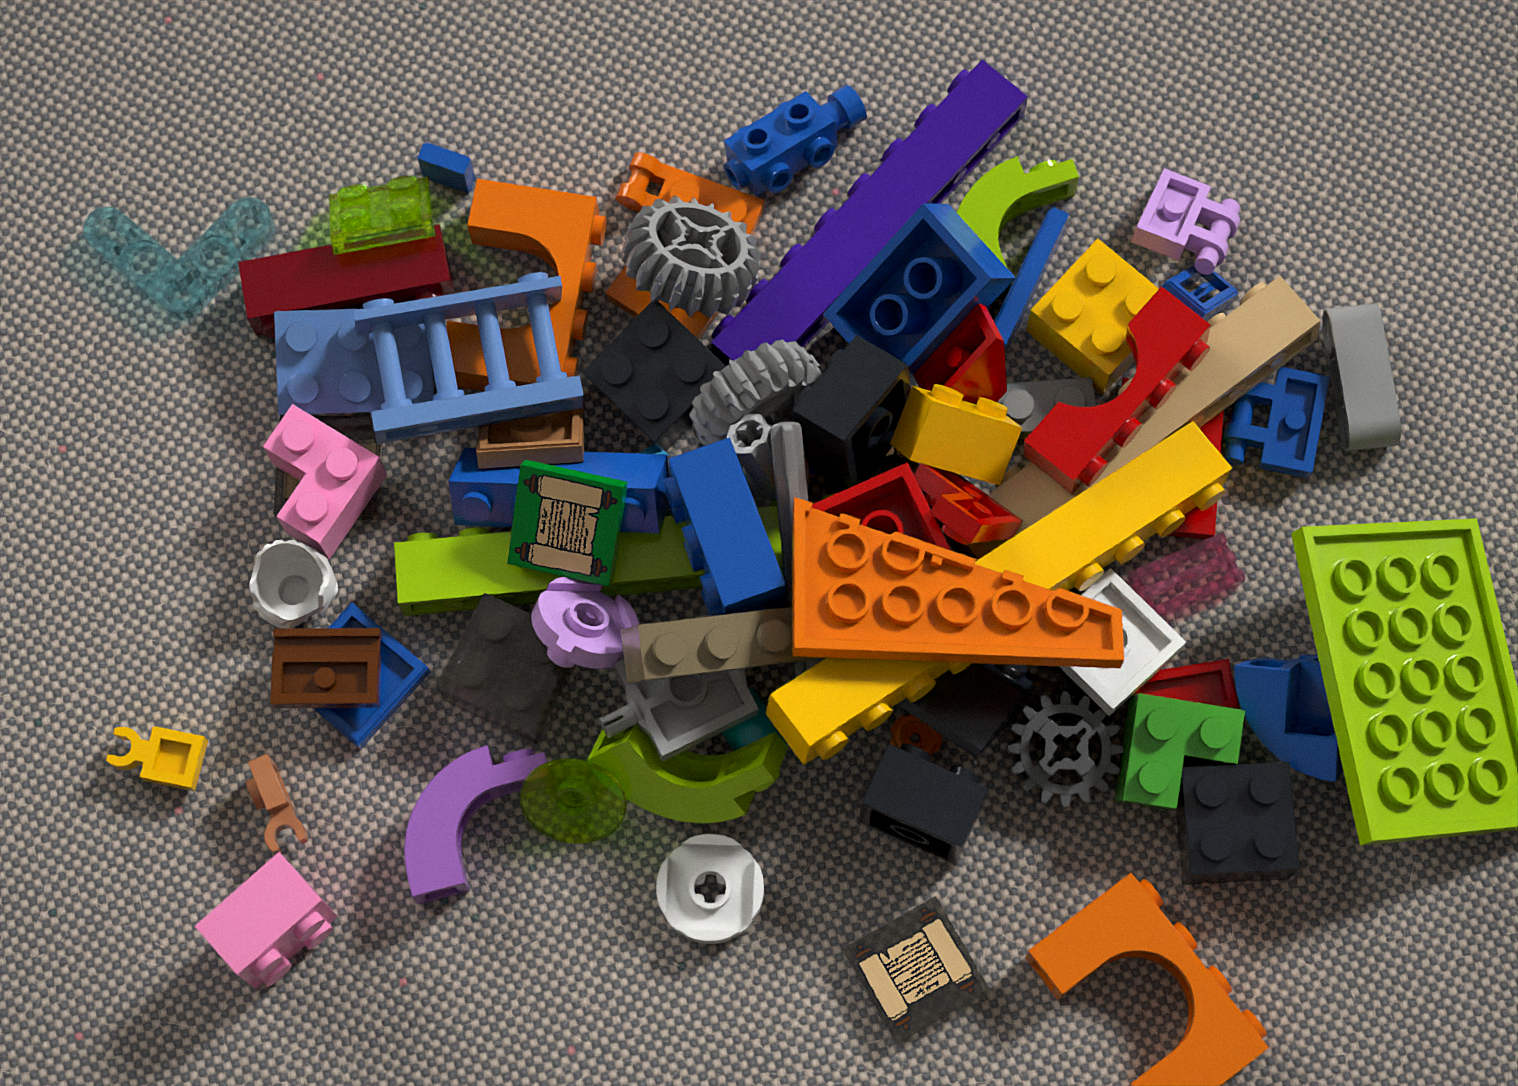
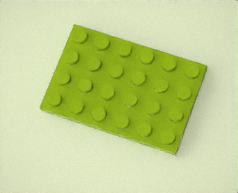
[1291,518,1518,846]

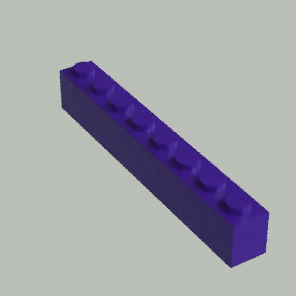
[711,59,1028,366]

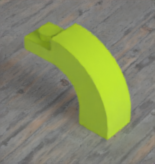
[957,156,1080,303]
[587,724,788,823]

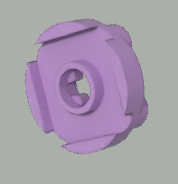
[531,577,639,669]

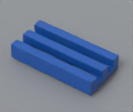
[1162,265,1239,321]

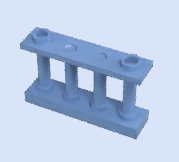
[353,272,584,444]

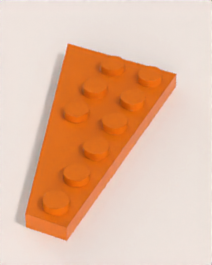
[792,497,1124,669]

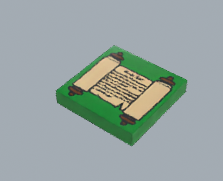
[507,459,628,587]

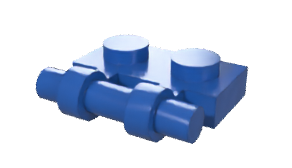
[1222,367,1330,479]

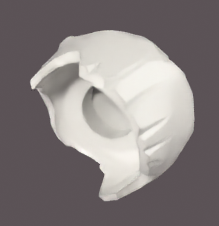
[249,539,338,629]

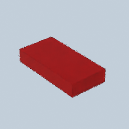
[1128,659,1240,709]

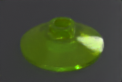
[520,759,627,844]

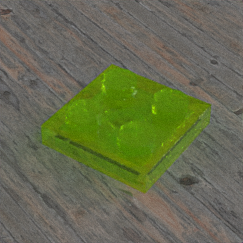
[329,175,436,255]

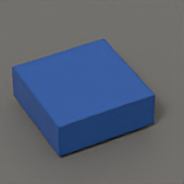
[417,142,476,194]

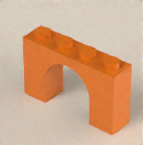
[446,179,607,391]
[1024,872,1269,1086]

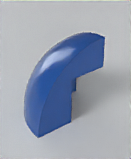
[1235,654,1343,782]

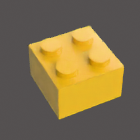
[1026,238,1159,395]

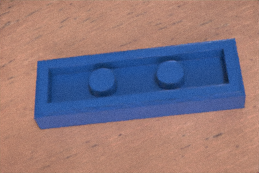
[994,207,1069,355]

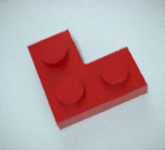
[914,463,1023,545]

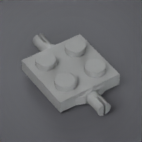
[599,658,759,762]

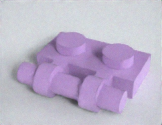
[1131,168,1240,275]

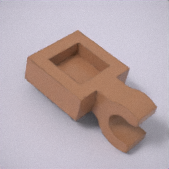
[245,754,308,855]

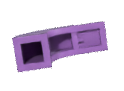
[404,745,554,905]

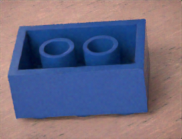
[823,203,1015,386]
[663,437,786,616]

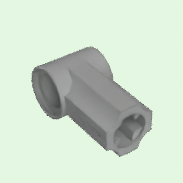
[726,414,810,499]

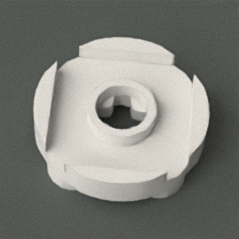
[656,834,764,944]

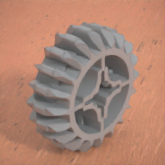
[622,196,762,318]
[689,339,823,446]

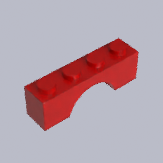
[1024,286,1211,495]

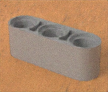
[1322,303,1401,452]

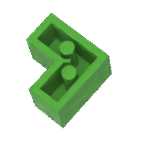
[1114,693,1245,810]

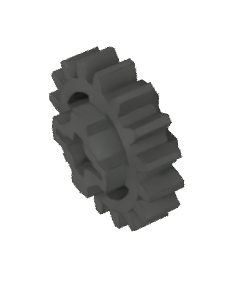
[1006,691,1124,809]

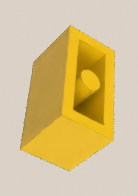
[890,384,1023,486]

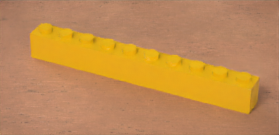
[766,421,1232,765]

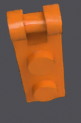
[615,152,765,235]

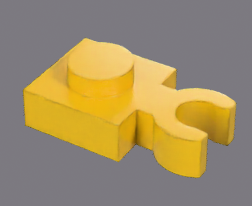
[106,726,208,791]

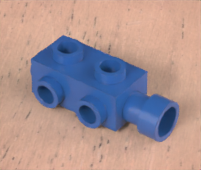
[723,85,867,197]

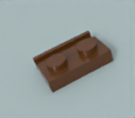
[270,628,382,708]

